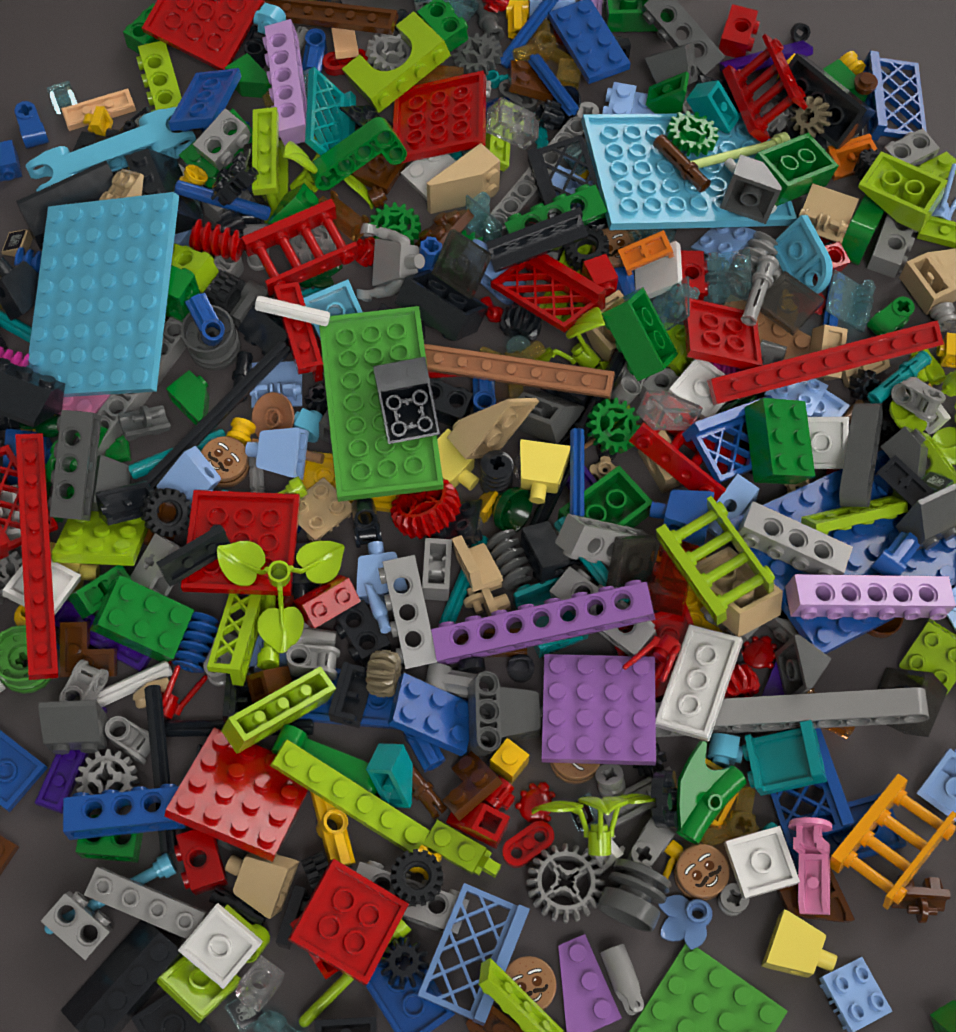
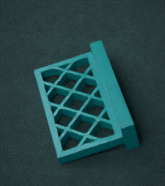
[305,67,356,156]

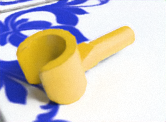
[662,840,683,879]

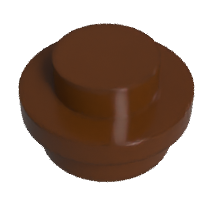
[854,72,878,95]
[367,185,388,208]

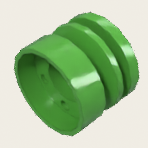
[0,625,52,694]

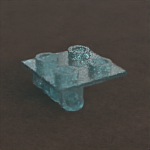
[466,192,502,244]
[706,249,752,304]
[826,269,876,333]
[653,276,700,331]

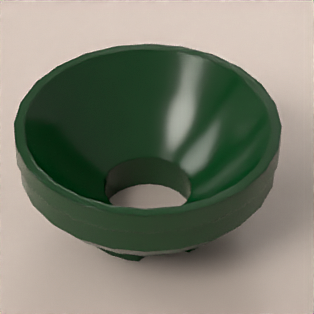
[492,487,533,532]

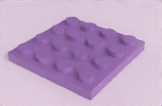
[542,654,656,765]

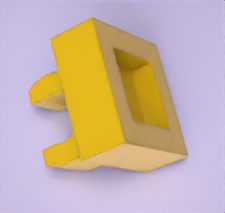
[83,106,113,136]

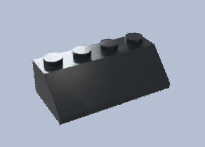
[774,53,876,150]
[125,149,204,234]
[16,160,114,250]
[0,358,65,428]
[60,920,183,1032]

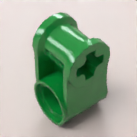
[866,296,915,336]

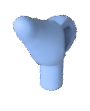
[365,584,391,634]

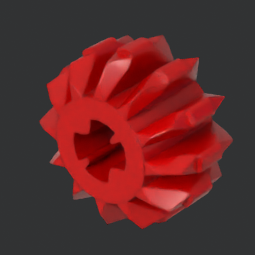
[724,664,760,699]

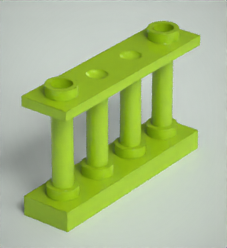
[252,107,289,223]
[656,496,775,625]

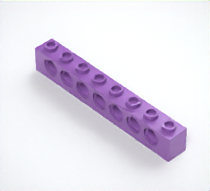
[431,580,656,665]

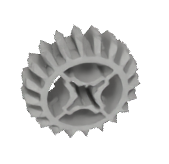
[526,843,605,924]

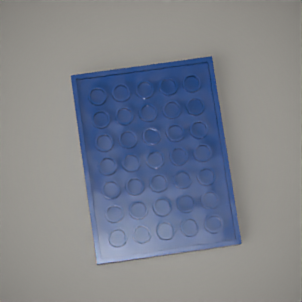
[730,450,956,654]

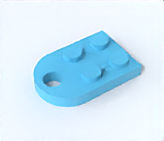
[774,215,833,295]

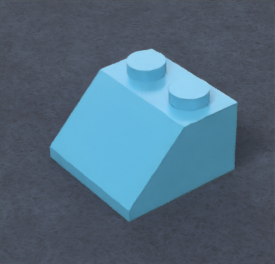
[303,279,362,341]

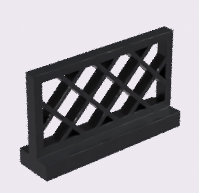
[526,134,609,232]

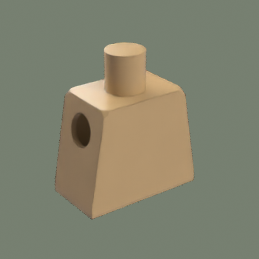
[225,853,299,919]

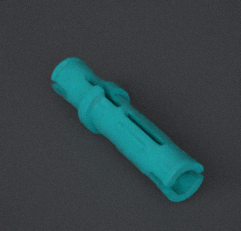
[867,350,932,403]

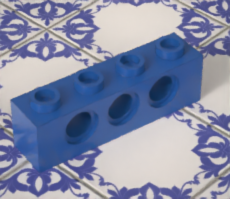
[63,784,186,840]

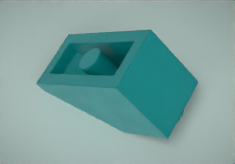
[686,80,741,133]
[366,743,413,808]

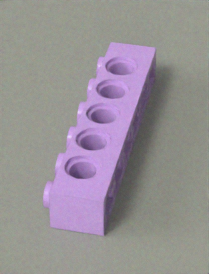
[262,19,307,146]
[785,574,956,620]

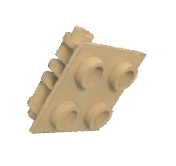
[798,184,859,244]
[298,477,352,542]

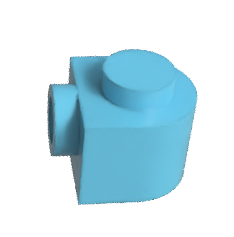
[253,2,286,34]
[293,408,323,443]
[707,733,743,767]

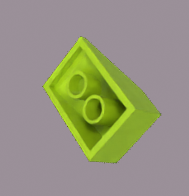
[858,151,948,232]

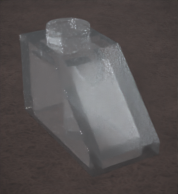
[636,391,703,430]

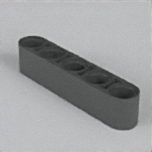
[839,403,883,507]

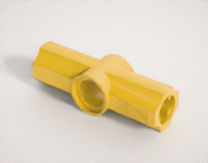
[506,0,529,40]
[310,791,356,867]

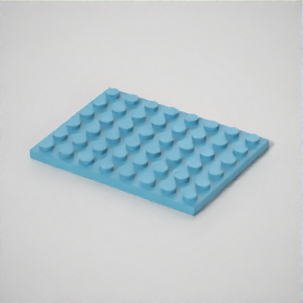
[581,113,797,230]
[27,192,179,397]

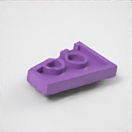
[558,934,622,1032]

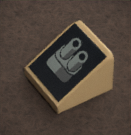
[1,229,33,257]

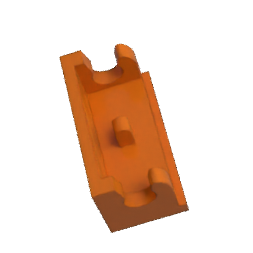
[826,133,877,181]
[618,230,674,276]

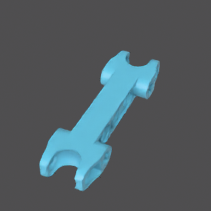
[25,107,196,191]

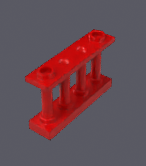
[722,34,808,143]
[242,198,358,296]
[629,395,746,501]

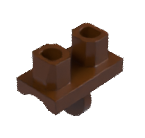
[891,875,951,923]

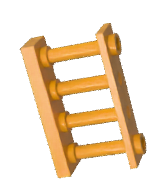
[830,774,956,910]

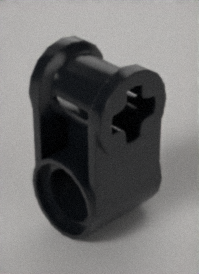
[244,25,268,68]
[352,498,382,548]

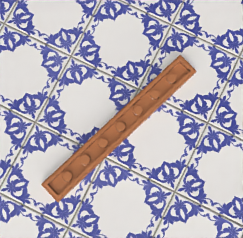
[424,344,615,399]

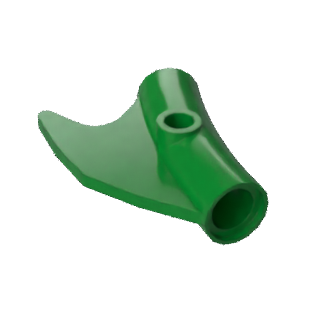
[676,741,747,845]

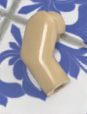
[133,677,169,709]

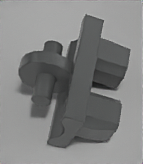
[118,405,171,441]

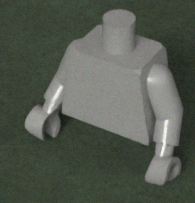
[356,223,425,302]

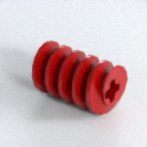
[189,219,244,262]

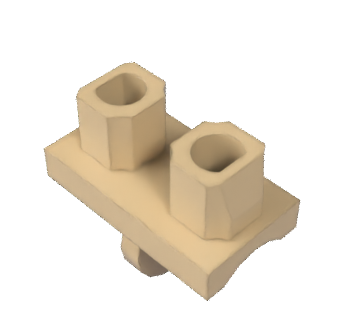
[463,582,511,617]

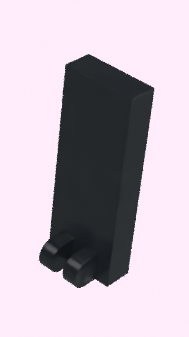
[156,525,231,587]

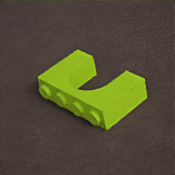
[342,11,451,113]

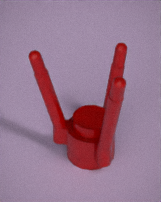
[622,634,681,683]
[162,660,208,720]

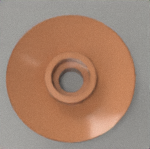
[252,392,294,438]

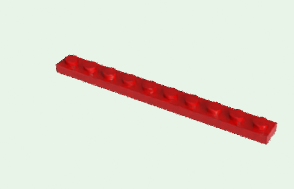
[707,320,944,405]
[15,433,58,680]

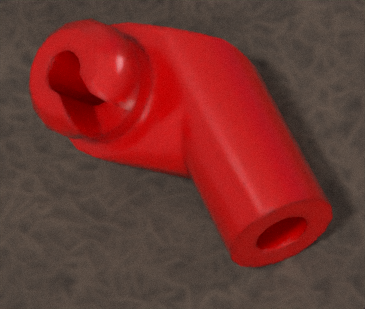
[480,296,503,323]

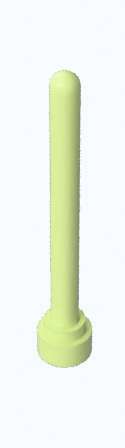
[691,132,790,169]

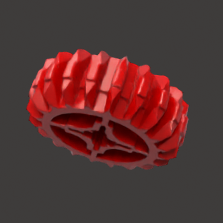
[390,480,461,539]

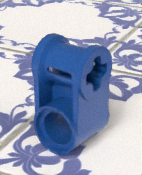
[14,101,49,149]

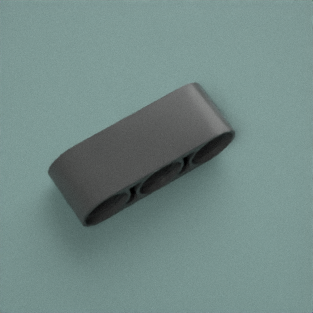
[468,671,501,757]

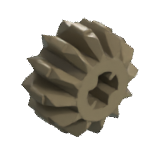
[790,96,833,138]
[366,650,402,698]

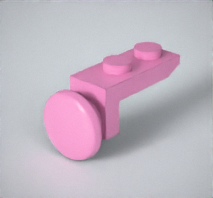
[788,817,833,915]

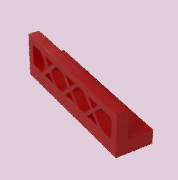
[274,282,323,382]

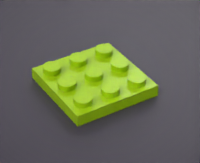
[52,511,148,566]

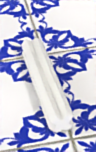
[255,296,330,326]
[96,661,173,707]

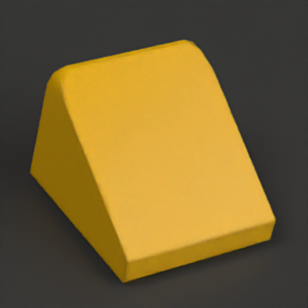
[479,491,499,523]

